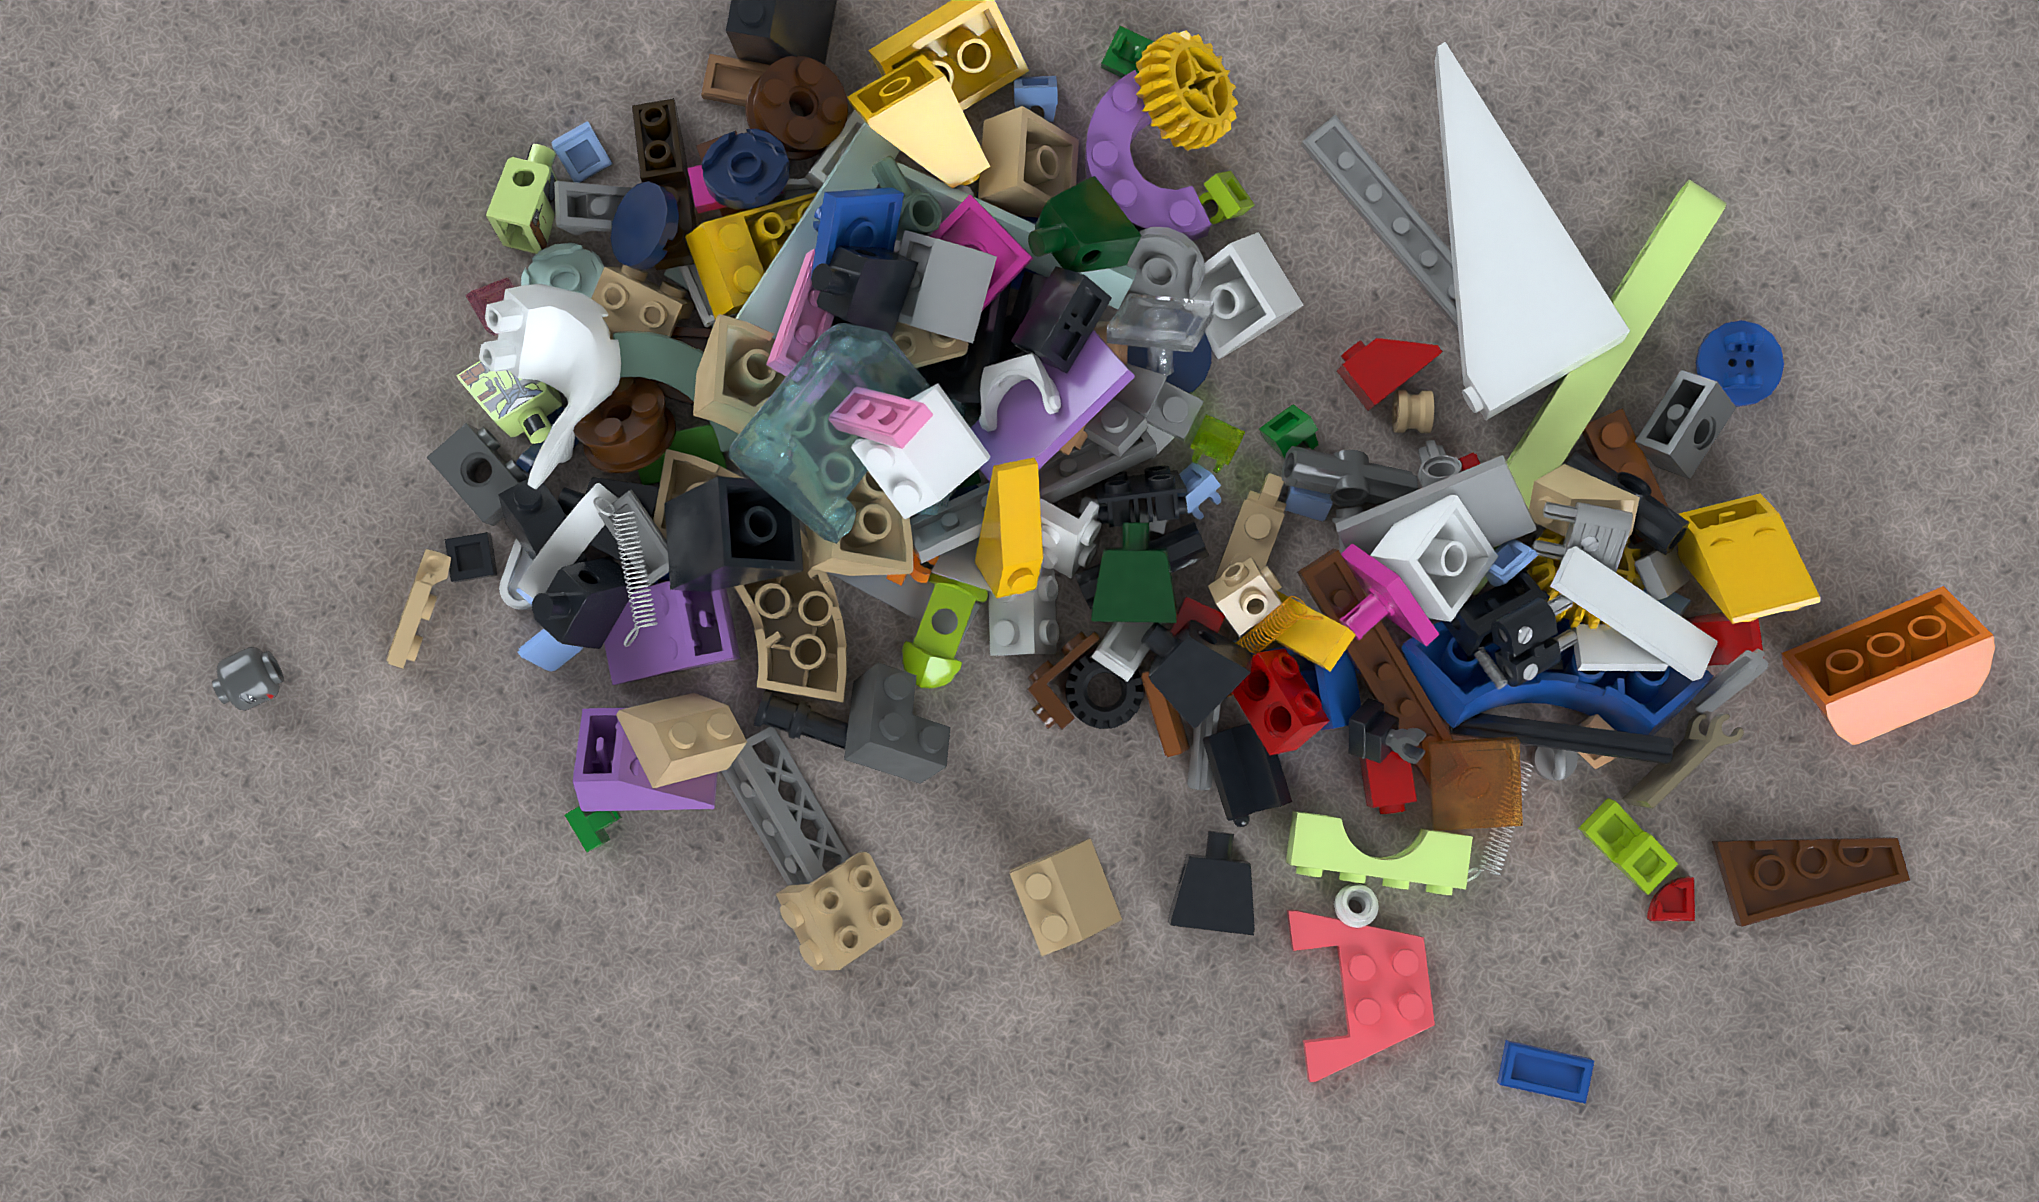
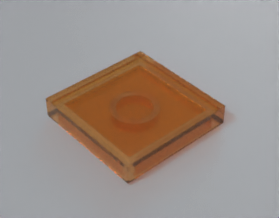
[1428,737,1523,831]

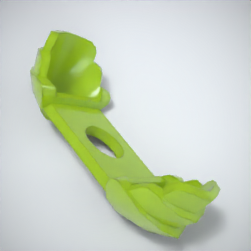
[902,573,988,689]

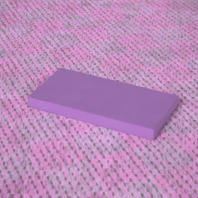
[971,329,1135,482]

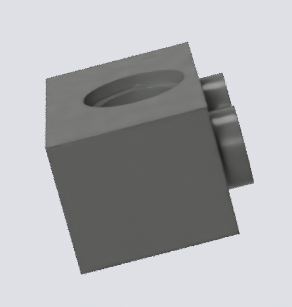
[1635,370,1736,479]
[427,423,529,526]

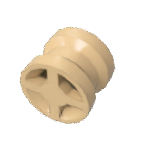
[1392,390,1434,433]

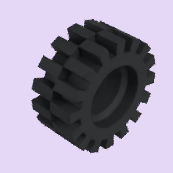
[1065,652,1144,729]

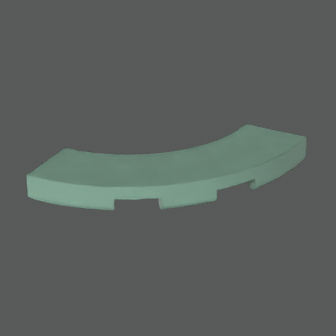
[613,331,757,452]

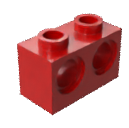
[1232,648,1330,755]

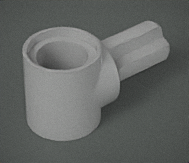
[1418,440,1462,488]

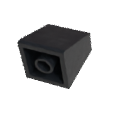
[726,0,837,65]
[664,476,803,592]

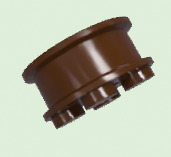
[745,56,848,161]
[573,377,676,473]

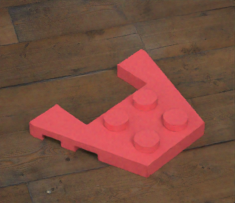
[1287,909,1435,1082]

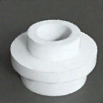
[1334,883,1379,928]

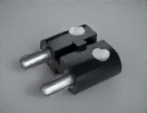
[1491,594,1578,687]

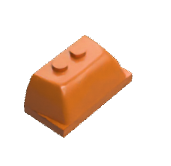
[1781,586,1995,745]

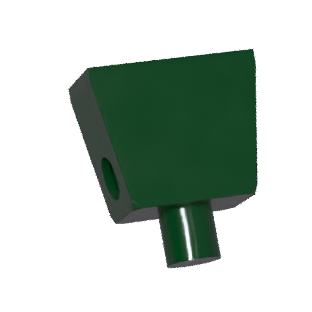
[1028,176,1142,273]
[1091,522,1178,623]

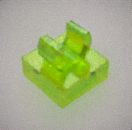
[1190,414,1245,473]

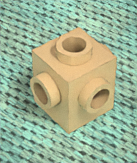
[1208,557,1283,636]

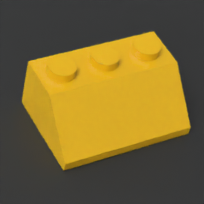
[868,0,1029,111]

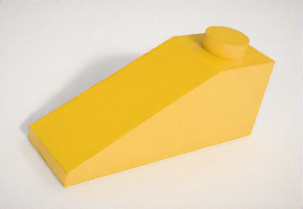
[975,457,1043,598]

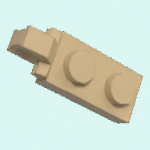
[1213,473,1286,581]
[386,549,451,668]

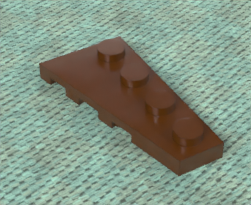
[1712,837,1910,927]

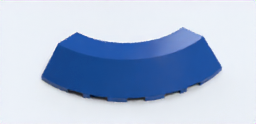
[1401,618,1714,736]

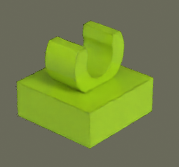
[1199,171,1255,224]

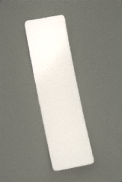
[518,483,618,599]

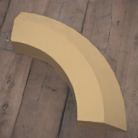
[693,314,913,576]

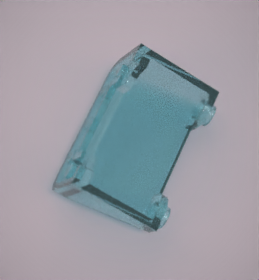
[729,323,931,544]

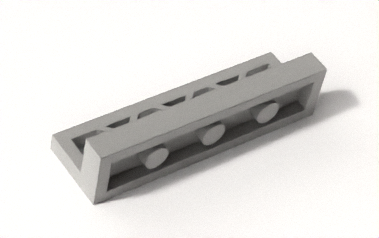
[721,727,850,886]

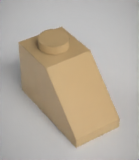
[1529,464,1640,537]

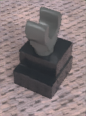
[1348,698,1426,764]

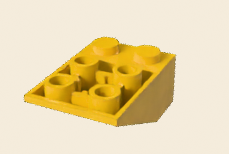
[685,192,818,320]
[1678,493,1820,624]

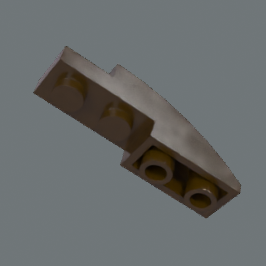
[632,98,697,271]

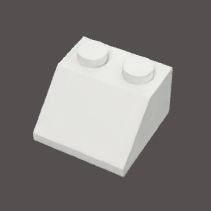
[1184,232,1304,360]
[851,384,990,519]
[1370,495,1499,622]

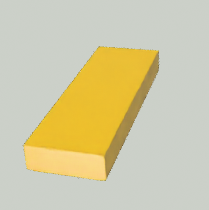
[1252,591,1356,671]

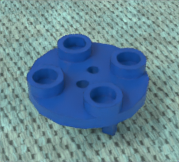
[1695,320,1784,407]

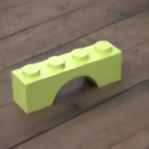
[1286,810,1473,895]

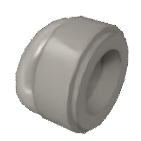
[1531,746,1578,781]

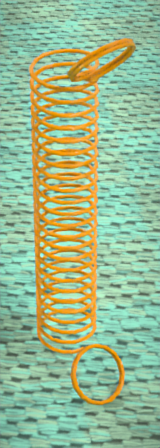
[1227,596,1323,697]

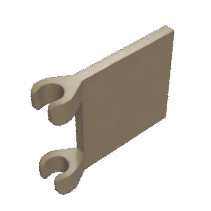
[1622,714,1744,809]

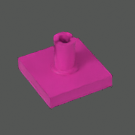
[929,194,1034,311]
[1339,543,1440,646]

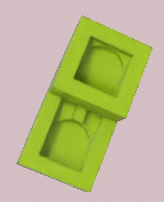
[1578,798,1678,895]

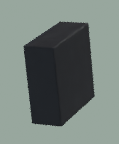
[445,532,498,583]

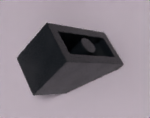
[498,478,588,564]

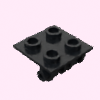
[1093,465,1188,528]

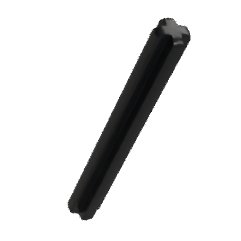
[1449,713,1674,764]

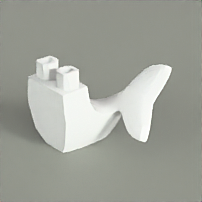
[479,284,621,489]

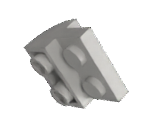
[897,230,997,343]

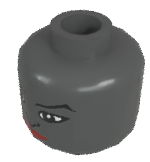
[212,647,284,711]

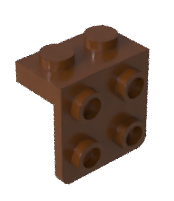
[1026,631,1100,730]

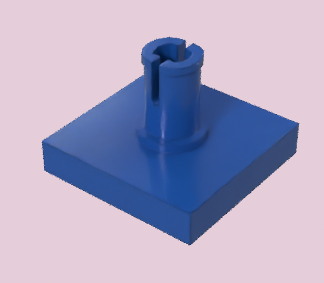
[811,187,904,278]

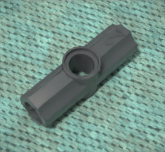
[1282,446,1418,507]

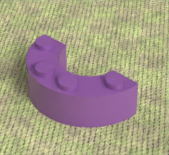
[1085,70,1211,241]

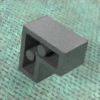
[844,662,951,784]

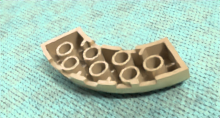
[653,449,847,703]

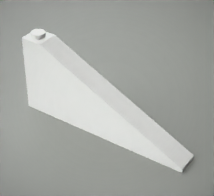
[1435,42,1630,420]

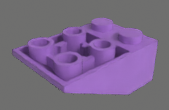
[604,581,741,685]
[573,708,717,811]

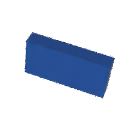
[1497,1040,1594,1104]

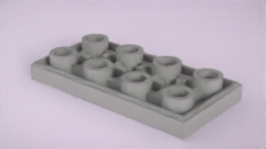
[1336,455,1537,555]

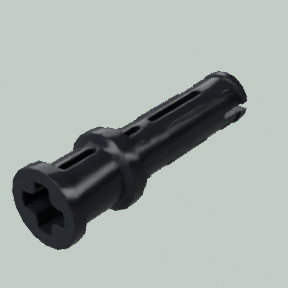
[754,689,848,750]

